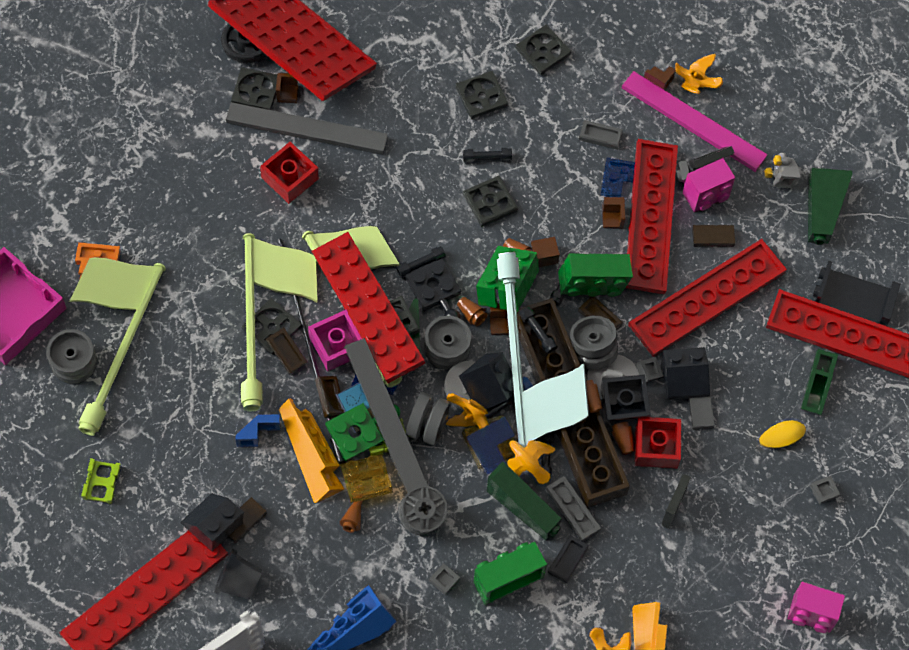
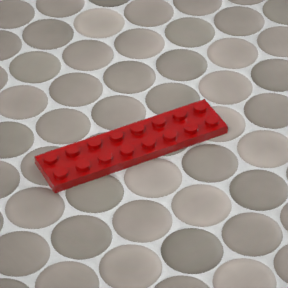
[626,139,678,294]
[312,232,425,384]
[628,239,787,357]
[766,289,909,378]
[59,531,228,650]

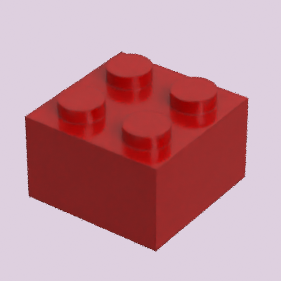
[260,141,319,204]
[635,417,681,469]

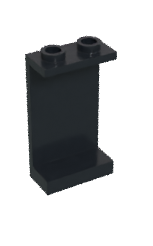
[813,261,901,326]

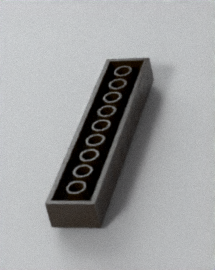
[517,298,630,508]

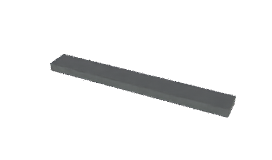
[226,102,388,154]
[344,338,428,493]

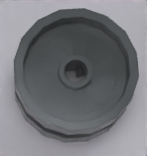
[424,315,471,370]
[570,316,618,370]
[46,329,97,384]
[406,392,451,446]

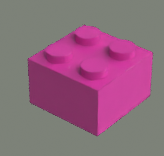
[682,158,735,212]
[308,310,362,371]
[787,582,845,633]

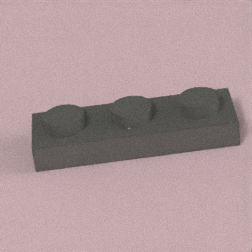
[546,476,601,541]

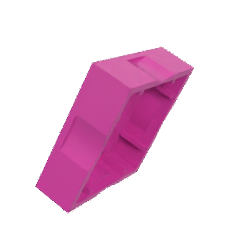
[0,247,66,366]

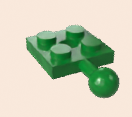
[325,403,401,462]

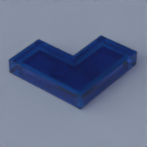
[600,157,635,197]
[466,416,515,475]

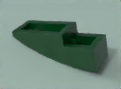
[801,349,838,415]

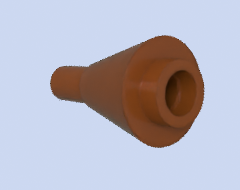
[339,493,364,533]

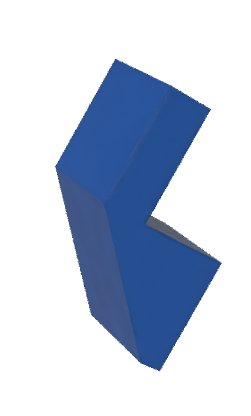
[236,414,280,447]

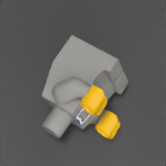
[764,153,800,188]

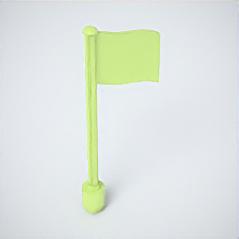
[302,226,402,387]
[241,233,317,412]
[70,257,166,436]

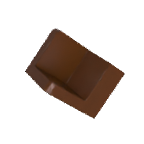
[644,66,676,90]
[276,73,299,103]
[602,197,625,229]
[531,237,560,267]
[489,303,509,335]

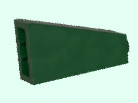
[808,168,852,245]
[487,461,561,540]

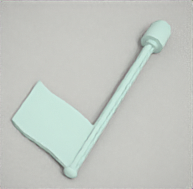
[497,252,589,447]

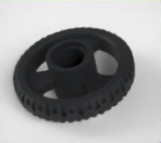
[221,23,266,63]

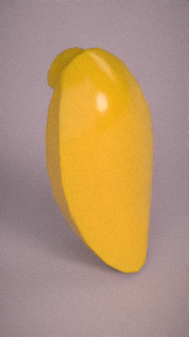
[759,420,806,448]

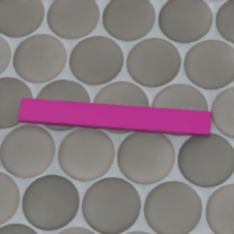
[622,71,767,172]

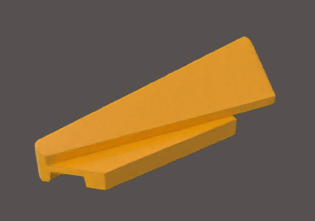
[279,399,344,503]
[632,602,667,650]

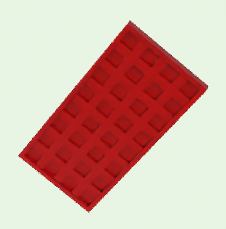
[208,0,377,101]

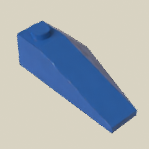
[307,585,396,650]

